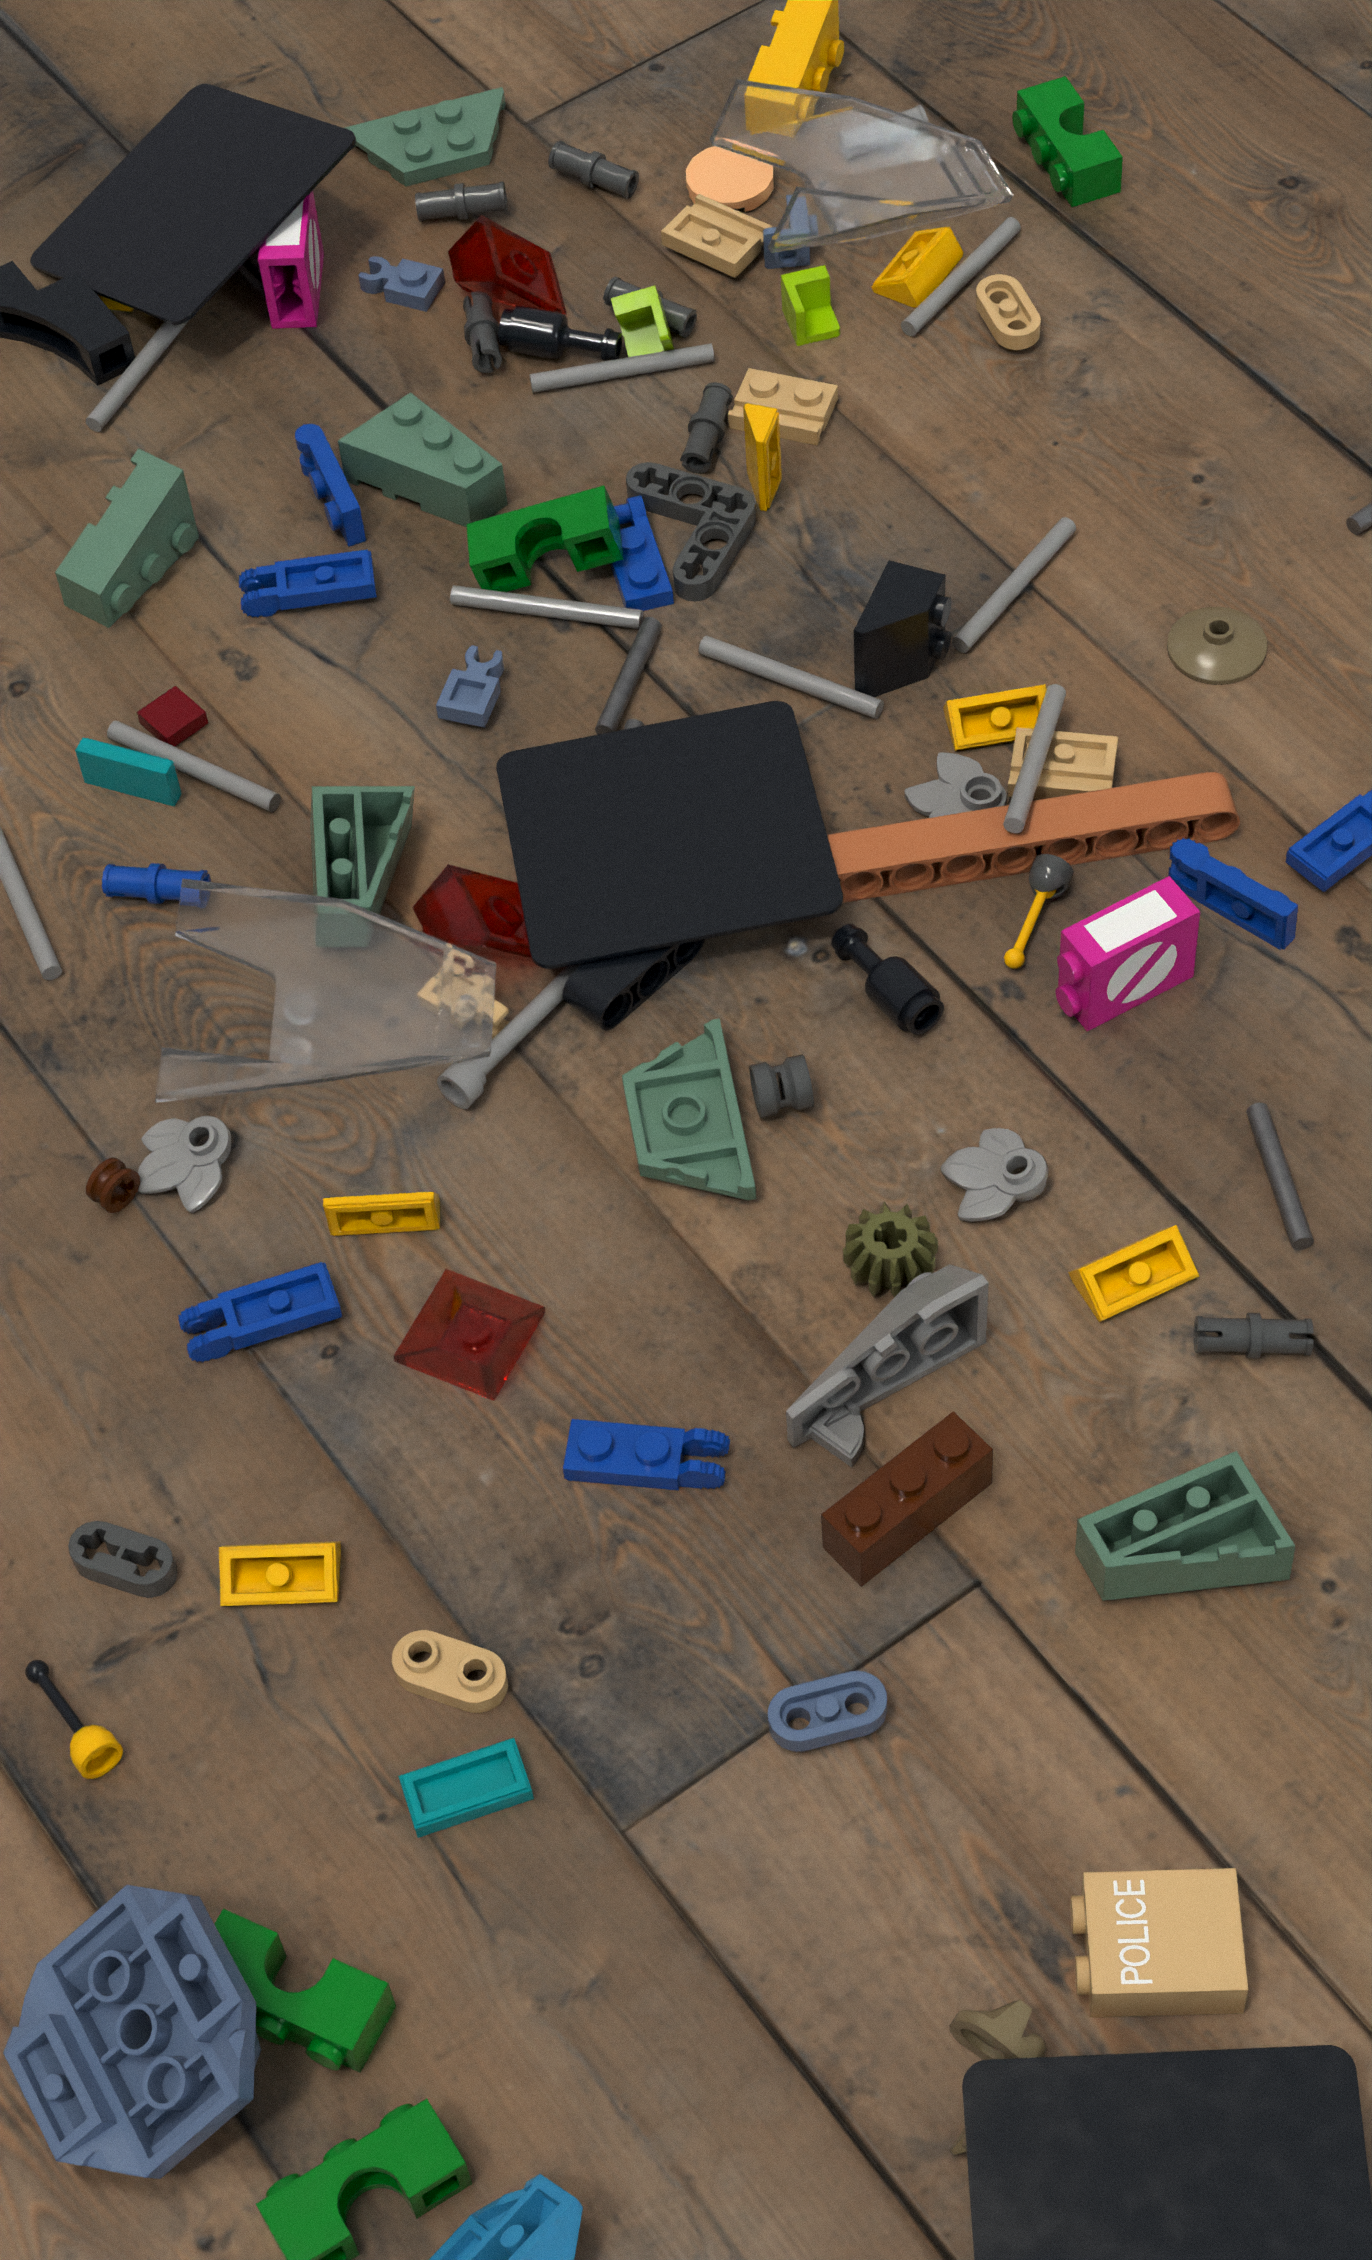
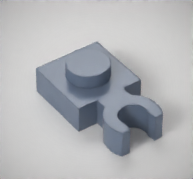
[358,256,445,312]
[436,645,504,728]

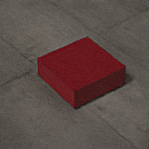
[137,686,209,747]

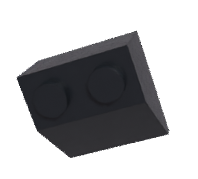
[853,560,952,697]

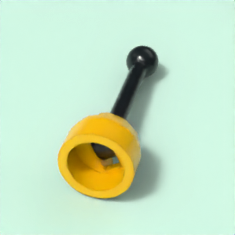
[25,1660,123,1779]

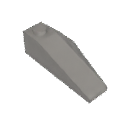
[786,1264,989,1448]

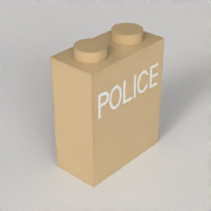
[1070,1868,1248,2018]

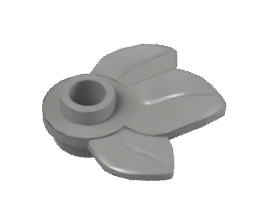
[905,752,1006,818]
[138,1116,231,1213]
[940,1128,1048,1222]

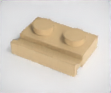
[661,194,772,278]
[728,368,838,446]
[1008,727,1118,800]

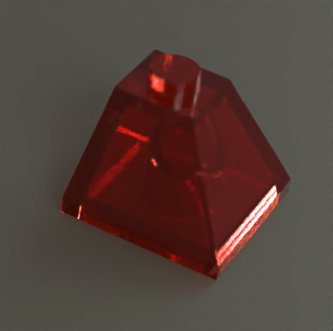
[448,215,566,315]
[412,864,533,962]
[394,1269,545,1401]

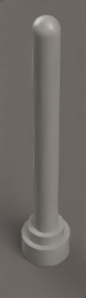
[437,963,582,1109]

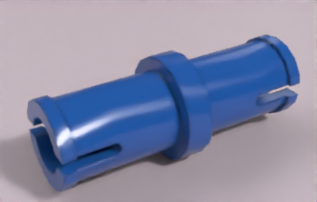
[102,863,211,904]

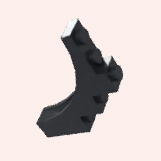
[0,261,135,386]

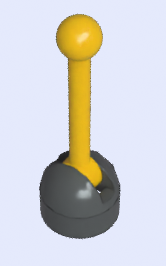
[1004,854,1074,969]

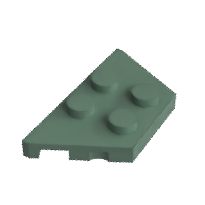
[345,87,506,187]
[622,1018,756,1200]

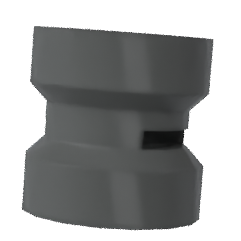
[749,1054,814,1118]

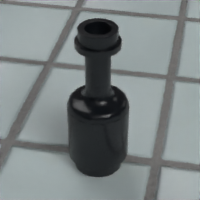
[498,306,622,361]
[831,924,944,1035]

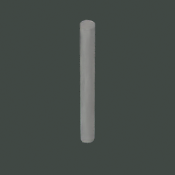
[901,217,1021,337]
[86,320,189,432]
[529,343,715,393]
[952,517,1076,653]
[450,585,643,629]
[699,635,884,719]
[1003,684,1066,833]
[107,720,281,812]
[0,827,62,980]

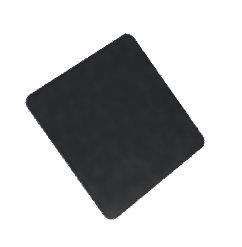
[30,84,356,325]
[496,701,843,969]
[962,2045,1372,2260]

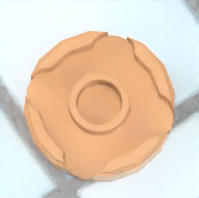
[686,143,774,212]

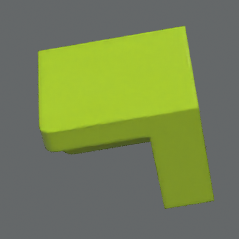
[781,265,840,346]
[611,285,674,357]

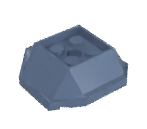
[3,1885,261,2179]

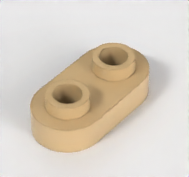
[976,274,1041,350]
[392,1630,508,1713]

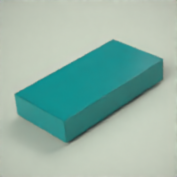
[75,738,182,807]
[398,1738,534,1838]

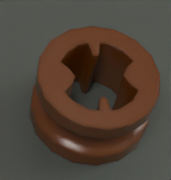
[86,1157,140,1213]

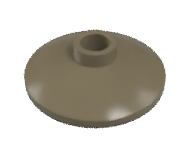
[1167,607,1267,685]

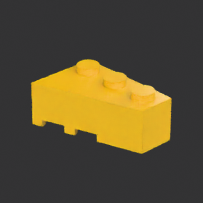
[743,0,844,138]

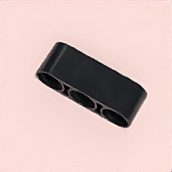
[562,939,705,1031]

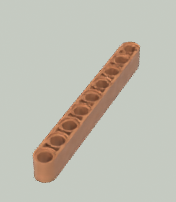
[827,772,1240,903]

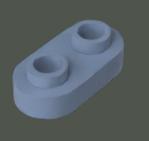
[768,1671,887,1752]

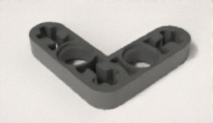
[626,462,757,602]

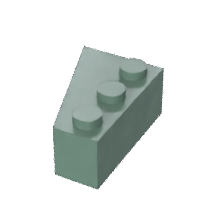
[338,392,508,527]
[55,448,199,628]
[310,786,415,947]
[1075,1451,1296,1601]

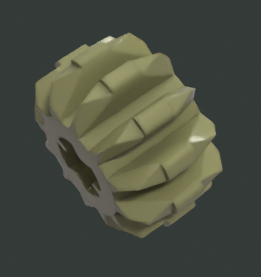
[843,1201,938,1297]

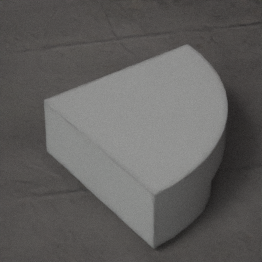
[807,1397,865,1467]

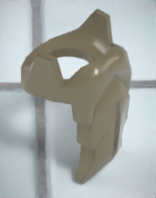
[949,1999,1047,2156]

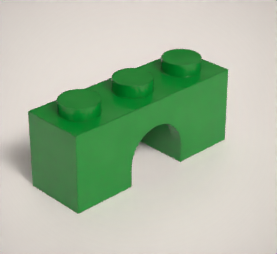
[1012,76,1123,207]
[466,485,624,592]
[214,1908,396,2073]
[256,2098,472,2260]

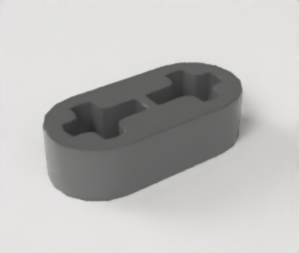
[68,1521,178,1598]

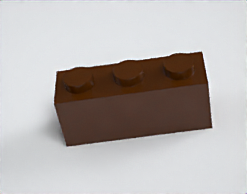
[821,1411,993,1587]

